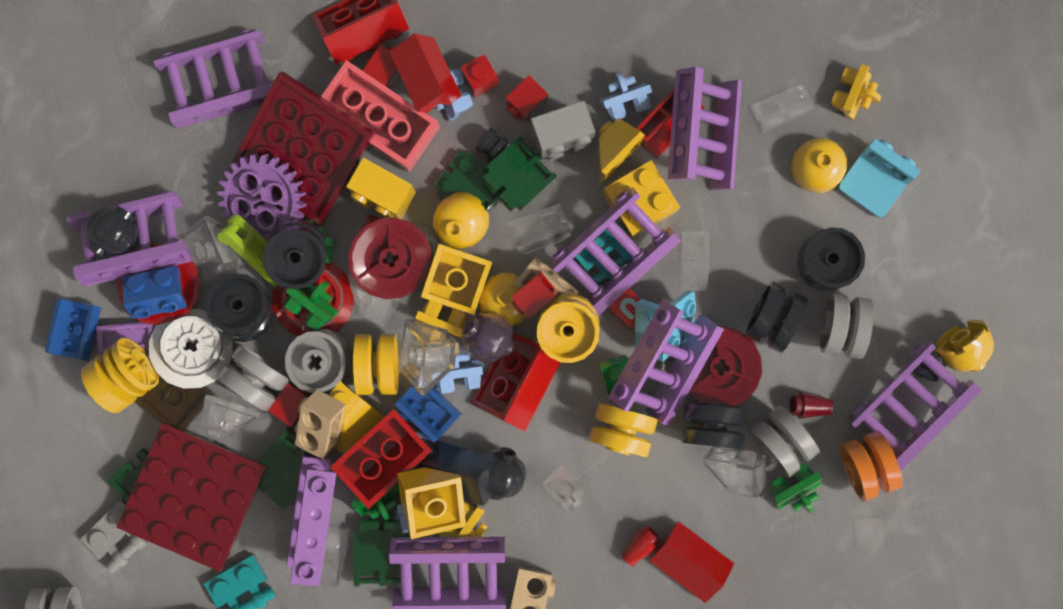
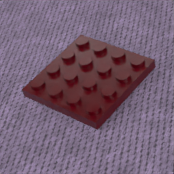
[230,71,375,226]
[116,423,267,572]

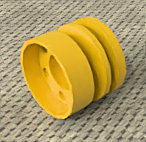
[81,338,159,413]

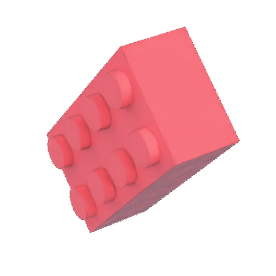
[321,60,440,173]

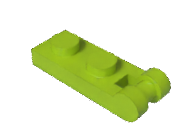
[217,214,279,287]

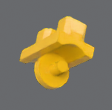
[831,64,881,120]
[415,300,467,349]
[439,502,488,537]

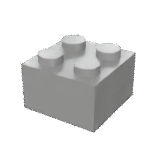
[531,101,595,162]

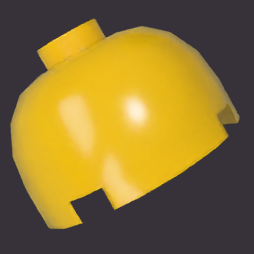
[791,138,847,193]
[433,192,489,249]
[479,273,527,328]
[935,320,994,372]

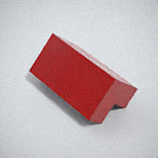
[389,33,462,113]
[636,89,705,160]
[649,521,735,603]

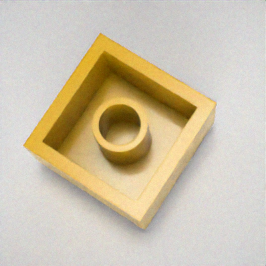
[346,158,416,219]
[602,160,680,239]
[421,243,492,315]

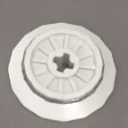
[149,309,233,389]

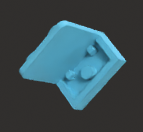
[838,138,921,218]
[635,290,696,362]

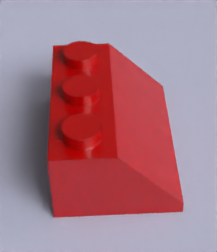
[312,0,410,65]
[470,330,561,431]
[330,409,432,509]

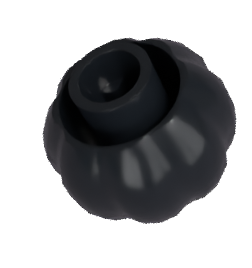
[85,205,138,257]
[484,447,526,500]

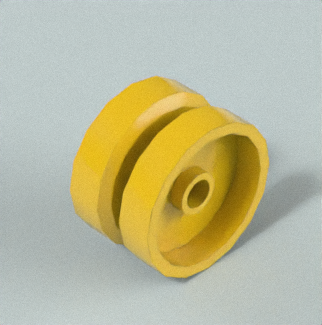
[537,293,600,363]
[352,333,399,395]
[588,403,658,458]

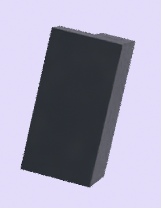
[419,441,497,506]

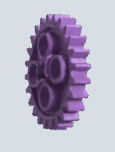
[217,154,306,241]

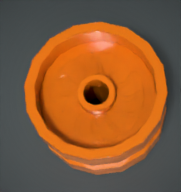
[839,430,903,502]

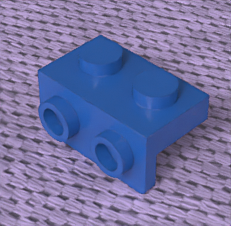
[122,265,187,319]
[45,298,101,361]
[394,376,462,442]

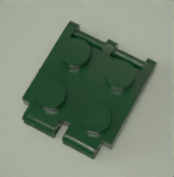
[481,135,557,212]
[432,150,503,212]
[257,426,315,509]
[354,519,410,587]

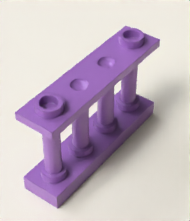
[154,29,273,129]
[667,66,742,191]
[551,187,681,316]
[67,191,193,287]
[608,299,724,426]
[850,341,982,470]
[286,455,336,586]
[389,537,506,609]

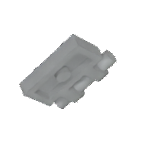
[80,499,148,573]

